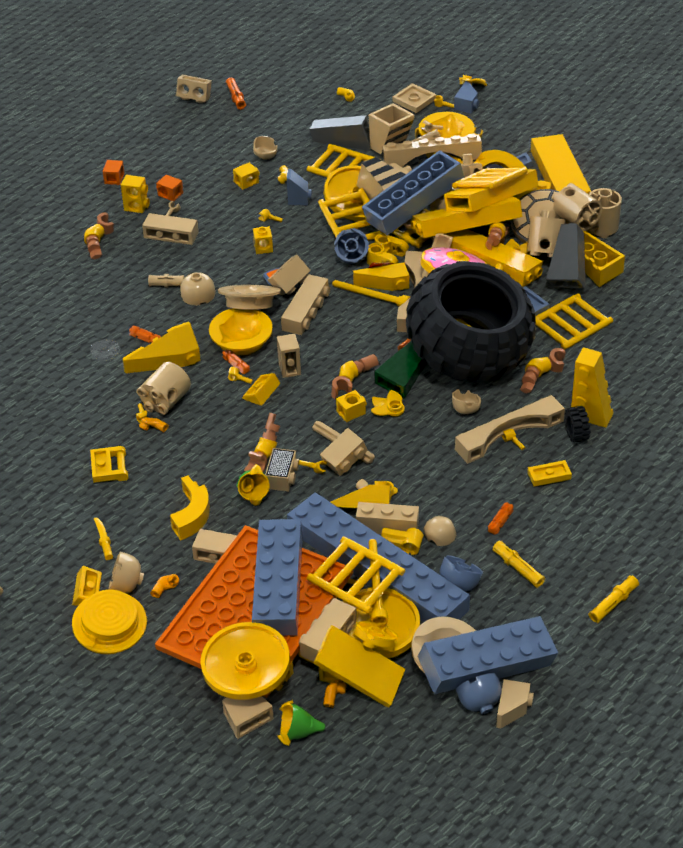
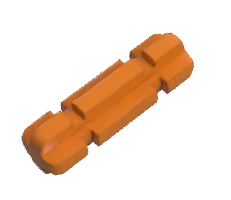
[129,326,161,343]
[222,349,250,374]
[488,502,514,535]

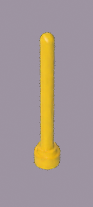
[332,280,410,306]
[369,539,388,626]

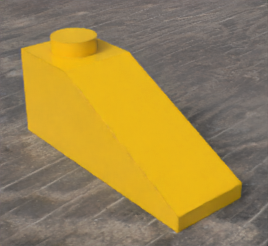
[353,262,409,291]
[331,481,391,508]

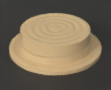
[218,285,281,309]
[411,617,476,674]

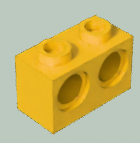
[121,175,150,213]

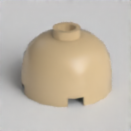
[180,272,216,306]
[108,552,144,594]

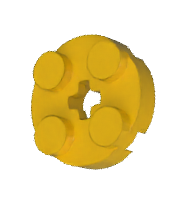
[353,621,398,651]

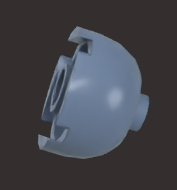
[334,228,369,264]
[440,555,483,592]
[456,673,502,714]

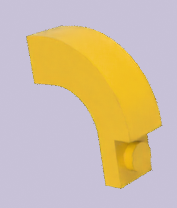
[473,150,525,169]
[170,475,210,541]

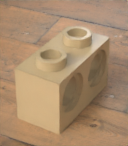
[176,75,212,103]

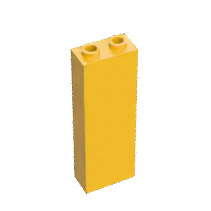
[531,134,591,194]
[444,169,538,212]
[411,196,523,238]
[445,229,543,287]

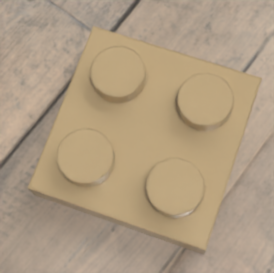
[392,83,436,113]

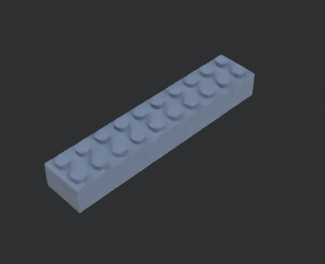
[287,493,470,623]

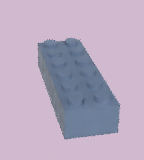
[362,150,465,235]
[252,519,303,635]
[417,616,558,694]

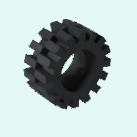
[564,406,591,442]

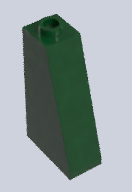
[374,341,427,399]

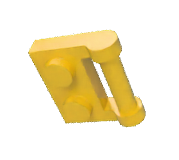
[90,446,128,483]

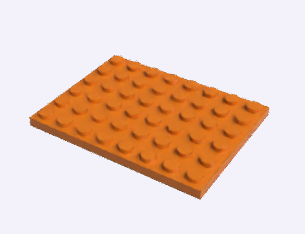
[155,525,353,698]

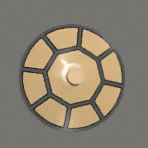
[511,189,569,248]

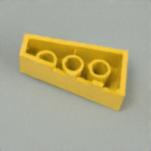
[583,231,625,287]
[571,347,613,428]

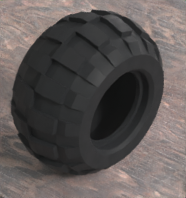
[406,261,536,383]

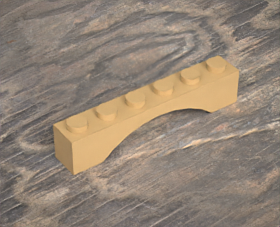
[382,134,482,167]
[397,251,424,332]
[455,395,565,464]

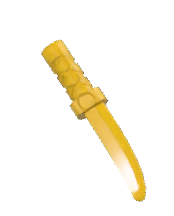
[94,518,113,560]

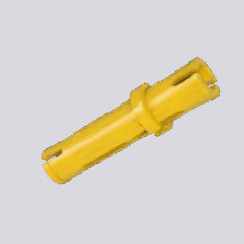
[492,541,545,588]
[589,575,639,623]

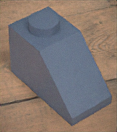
[454,81,479,114]
[287,169,312,205]

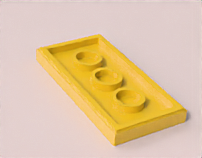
[314,625,405,707]

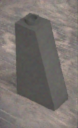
[309,115,372,151]
[546,223,586,288]

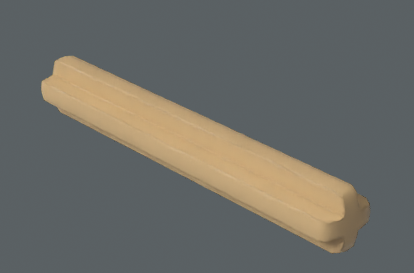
[312,421,375,464]

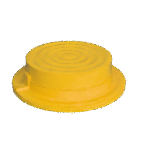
[419,112,475,138]
[209,308,273,355]
[72,590,147,654]

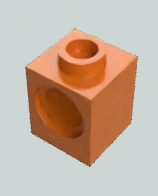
[103,160,125,185]
[156,175,183,201]

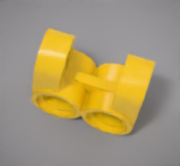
[367,233,409,265]

